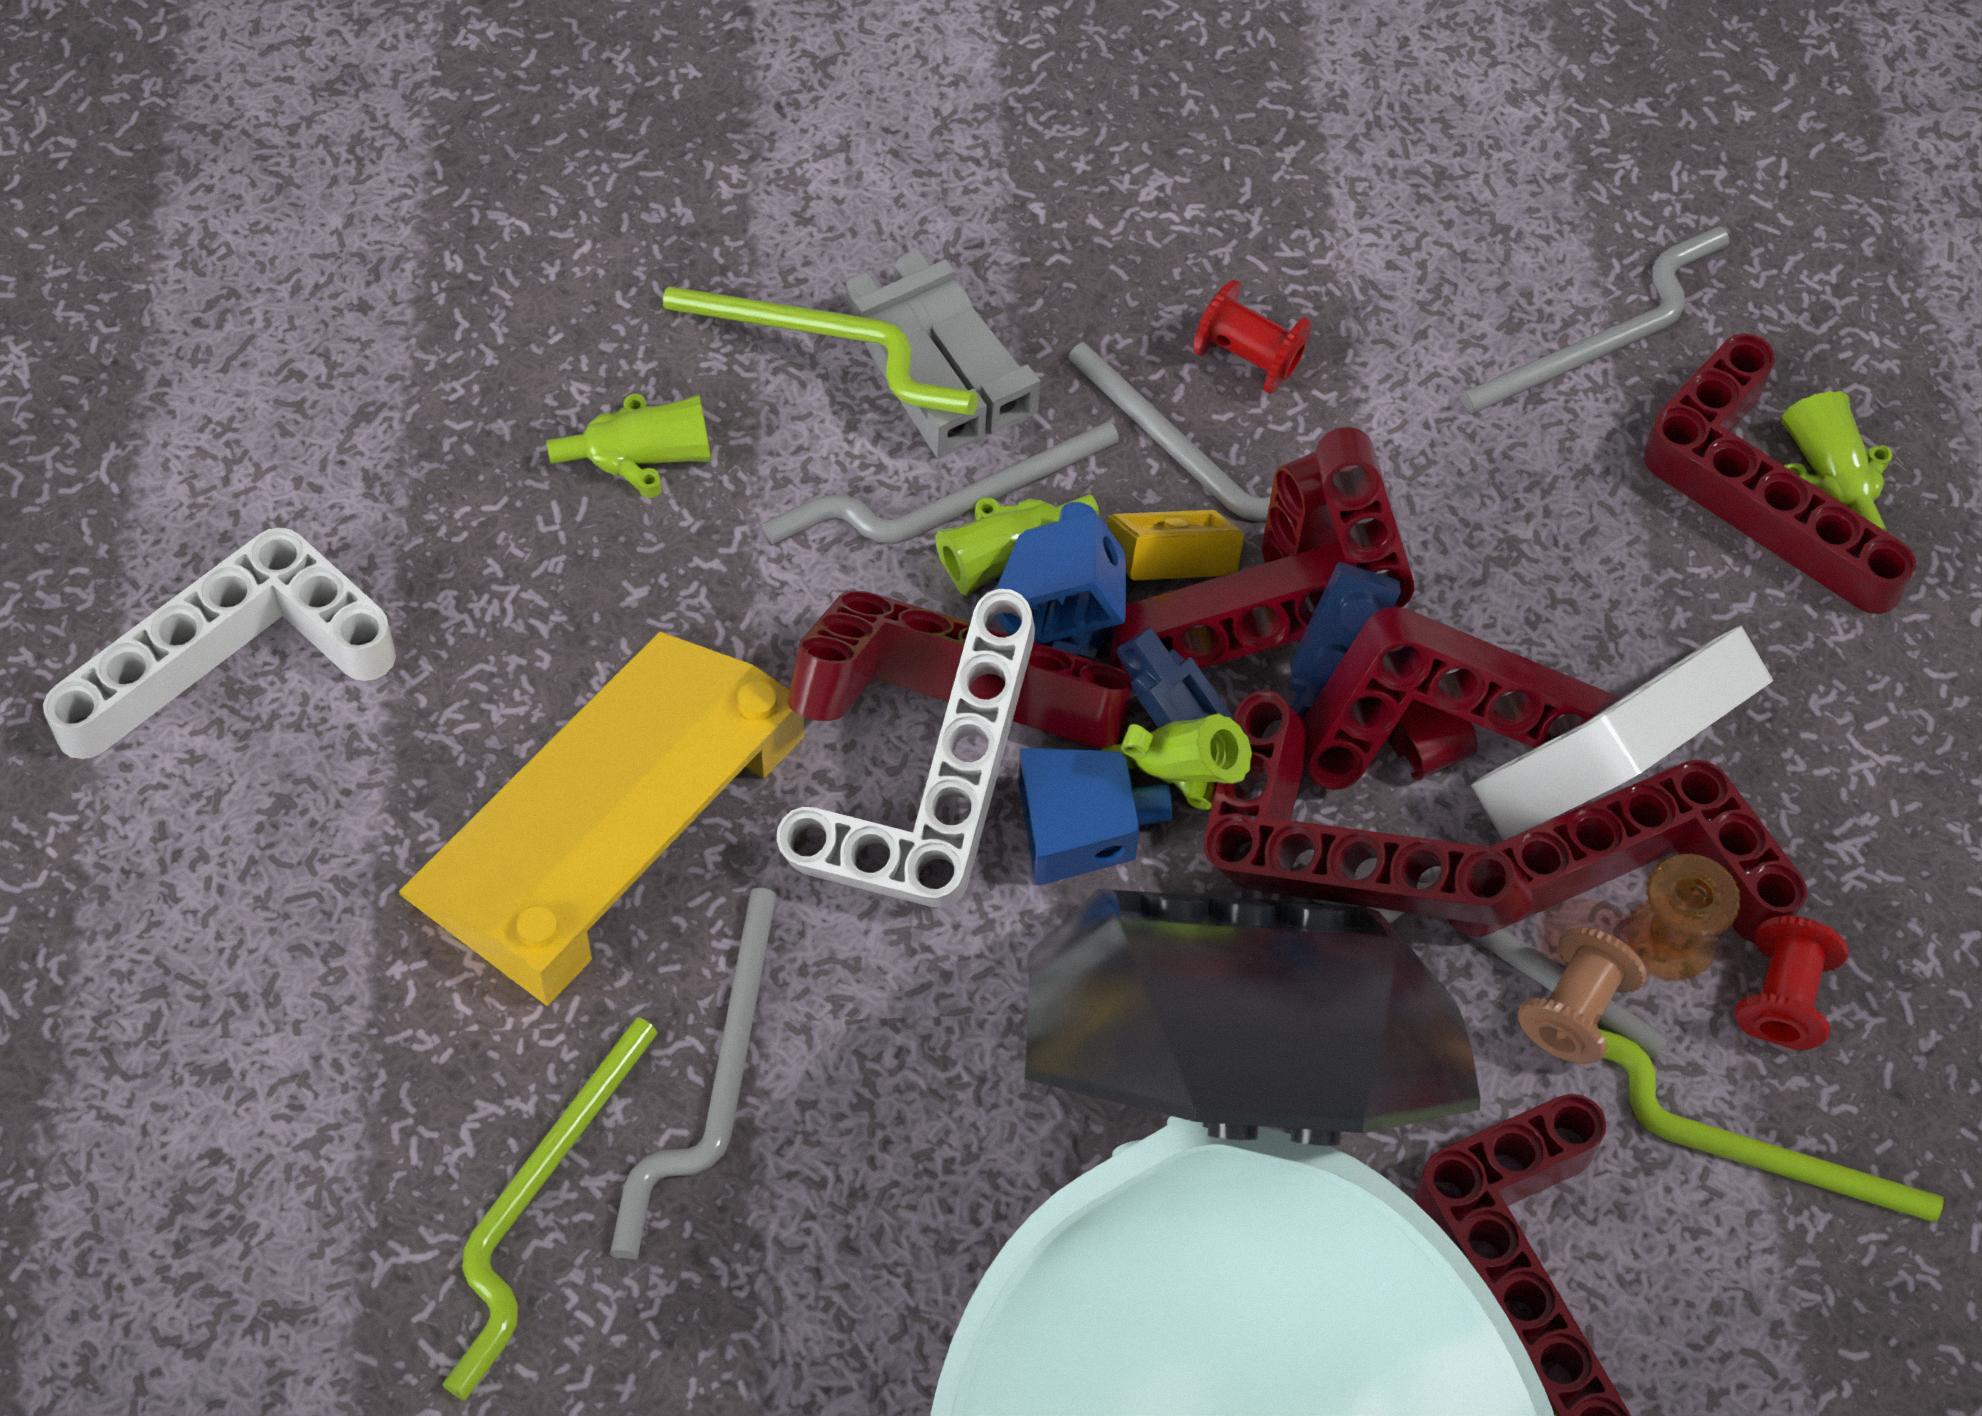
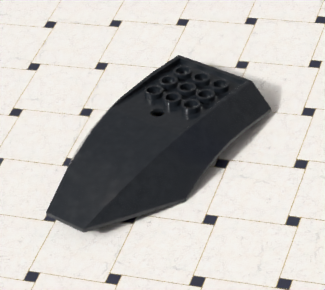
[1024,889,1481,1146]

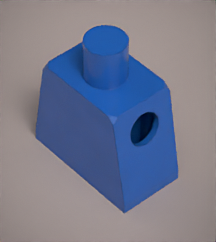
[995,502,1126,644]
[1018,748,1172,885]

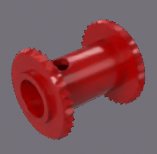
[1193,280,1311,394]
[1734,916,1849,1050]

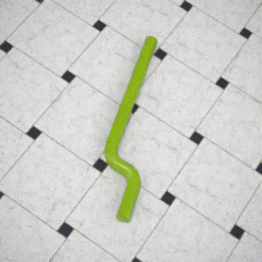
[663,286,978,416]
[442,1017,658,1401]
[1598,1029,1944,1223]

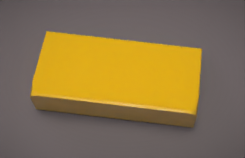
[1107,510,1244,581]

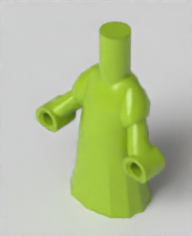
[1781,391,1892,532]
[546,393,711,498]
[935,494,1099,596]
[1101,713,1252,810]

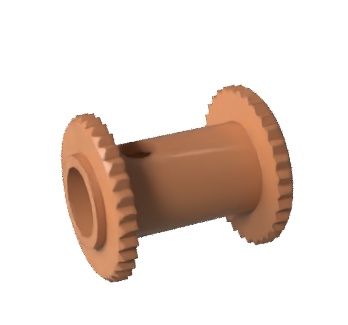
[1517,927,1647,1064]

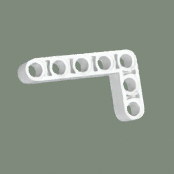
[43,527,396,759]
[777,589,1035,907]
[1471,626,1774,841]

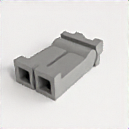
[846,249,1041,459]

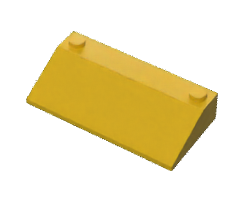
[399,632,805,1006]

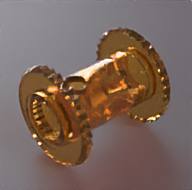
[1627,854,1741,980]

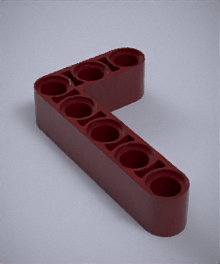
[1644,333,1916,614]
[1107,427,1414,673]
[1262,451,1478,780]
[787,591,1134,747]
[1303,606,1622,790]
[1204,690,1532,926]
[1446,760,1807,943]
[1415,1094,1631,1416]

